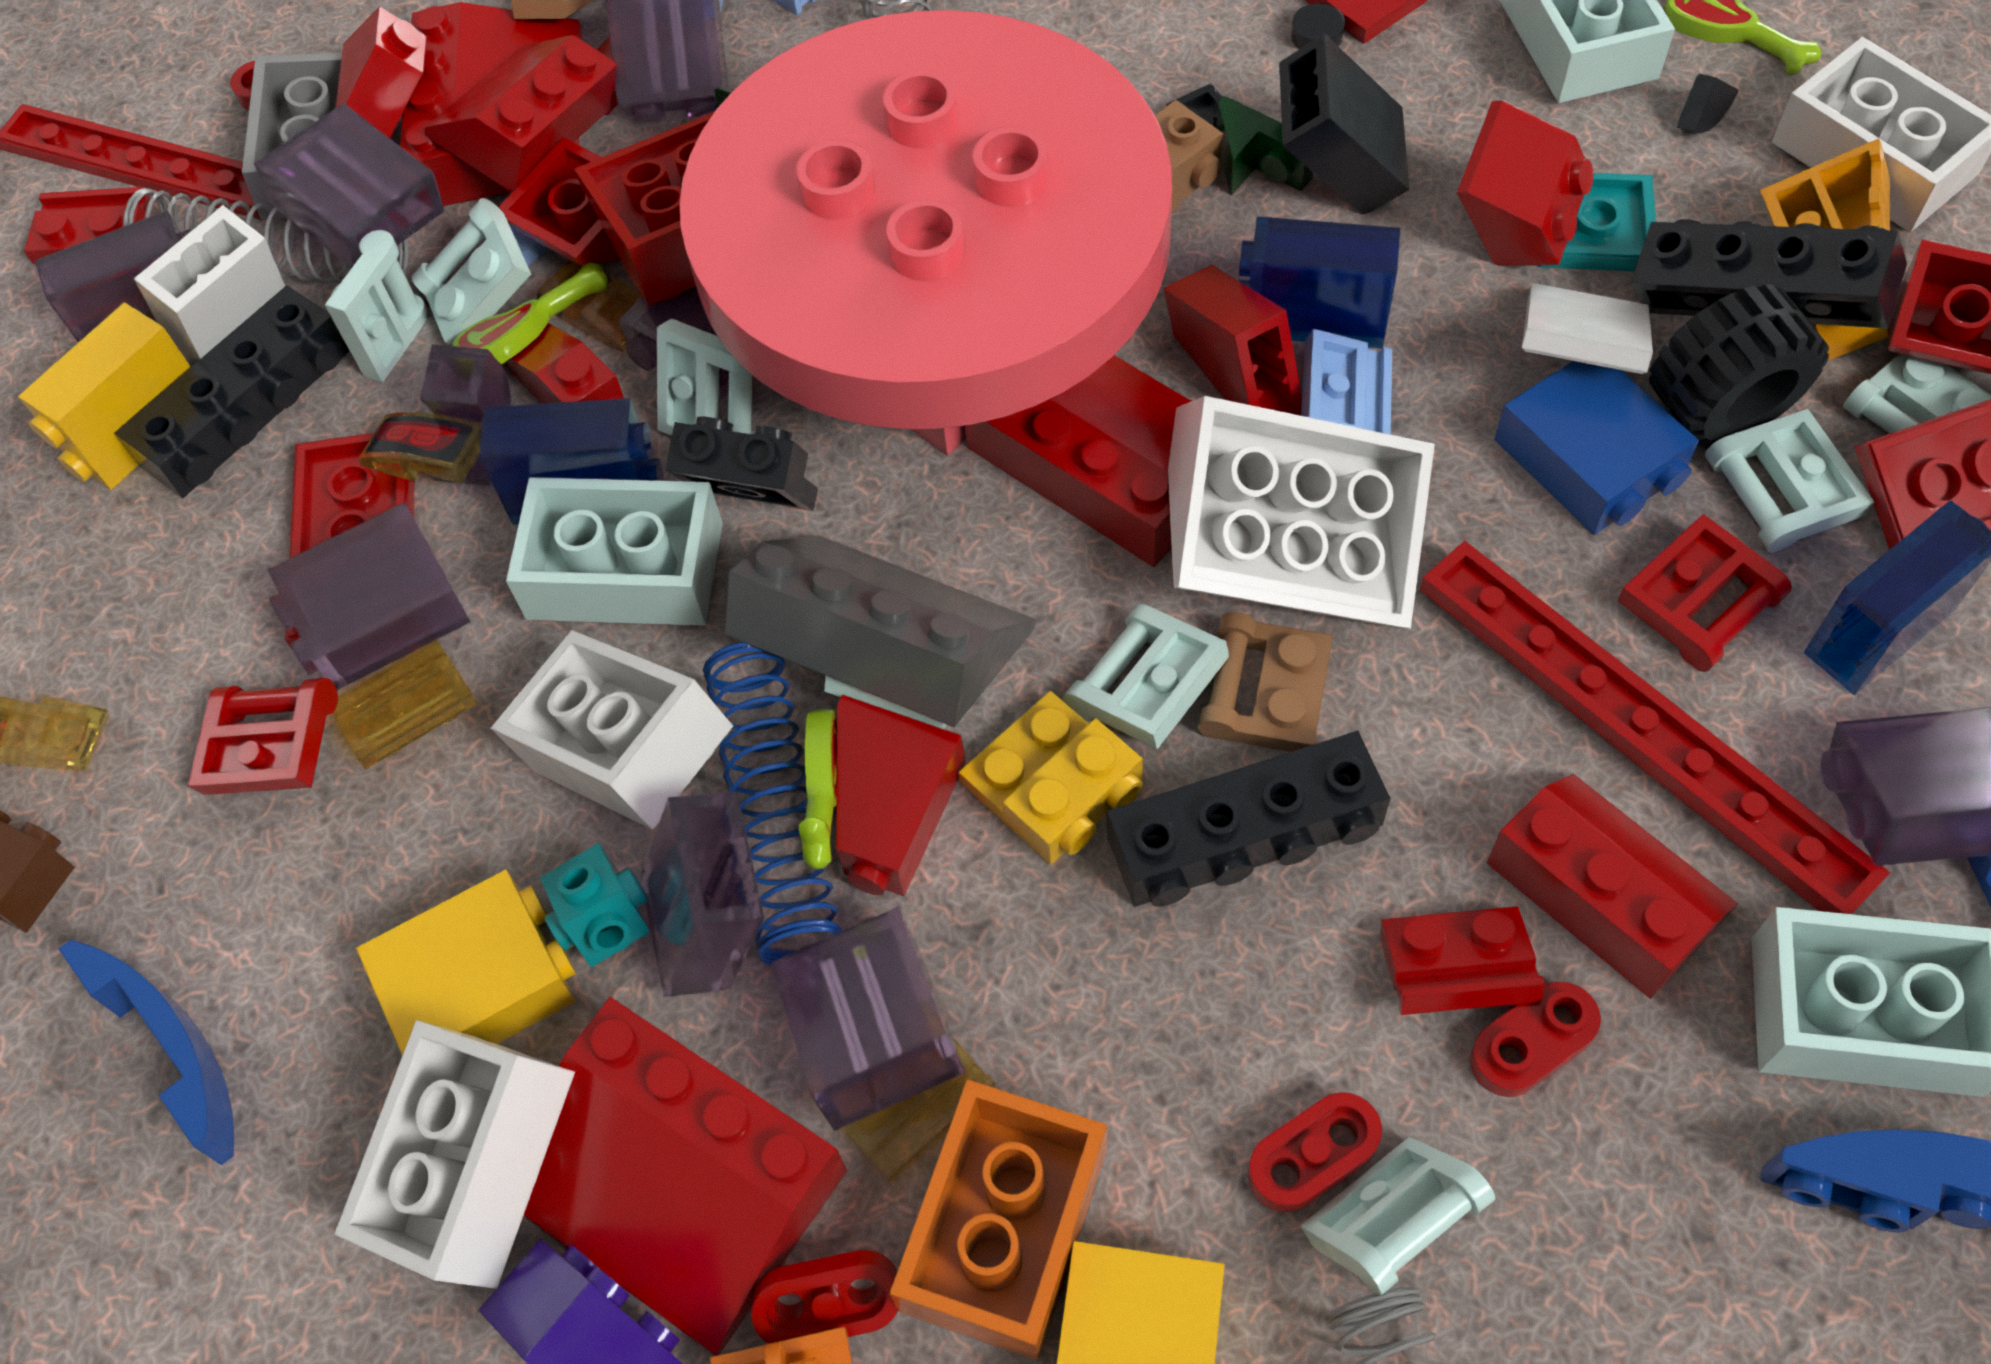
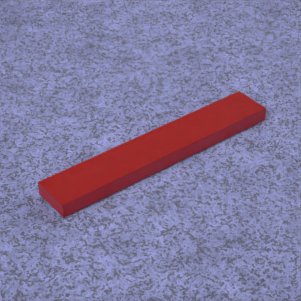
[0,104,261,220]

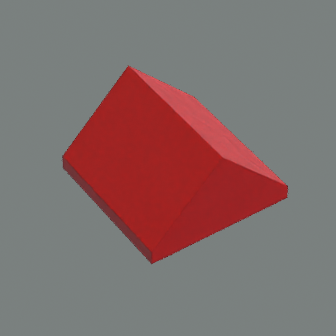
[498,137,621,265]

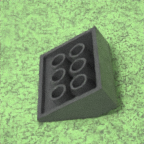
[725,536,1036,727]

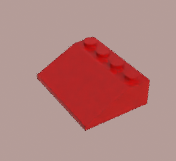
[398,2,582,208]
[574,111,715,306]
[965,355,1191,568]
[523,997,847,1356]

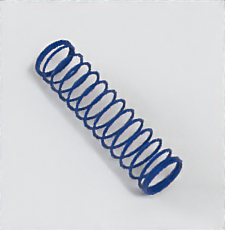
[702,642,844,967]

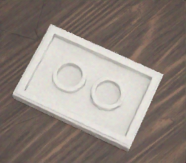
[1522,283,1653,374]

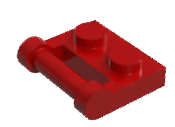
[1617,514,1792,672]
[188,678,338,795]

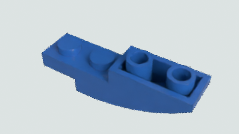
[1760,1129,1991,1232]

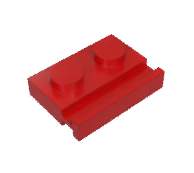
[24,187,151,264]
[1380,906,1545,1015]

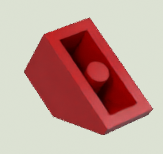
[335,6,426,147]

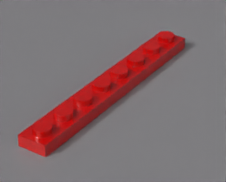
[1420,540,1891,914]

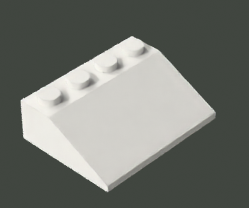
[1168,396,1435,629]

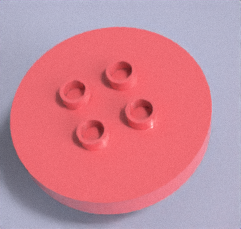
[680,10,1172,456]

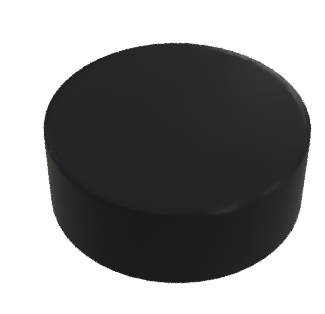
[1291,4,1345,49]

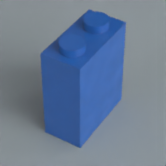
[1494,361,1699,535]

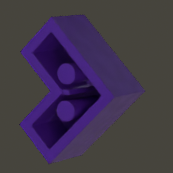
[478,1238,683,1364]

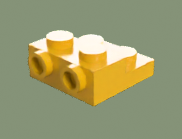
[958,690,1143,865]

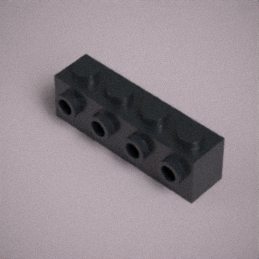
[1631,219,1907,329]
[114,285,350,499]
[1107,730,1391,907]

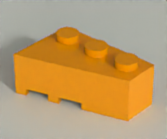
[1760,138,1890,361]

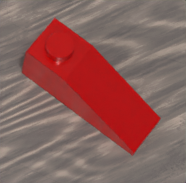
[502,323,631,448]

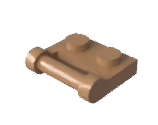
[1198,612,1333,752]

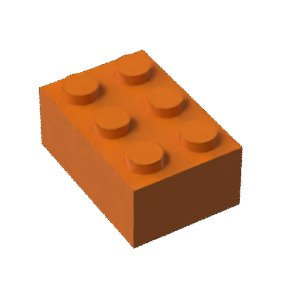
[890,1079,1107,1362]

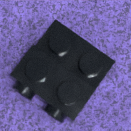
[665,416,818,511]

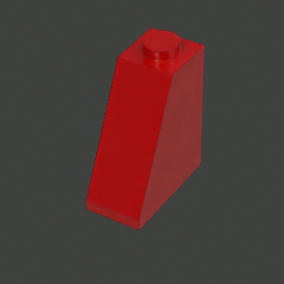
[1163,264,1302,415]
[836,694,966,896]

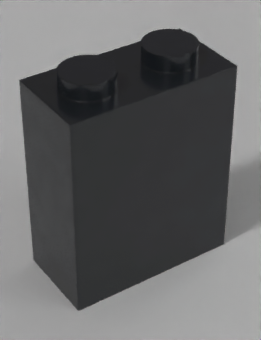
[1279,33,1410,214]

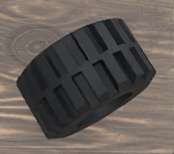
[1649,284,1829,446]

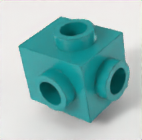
[540,843,651,968]

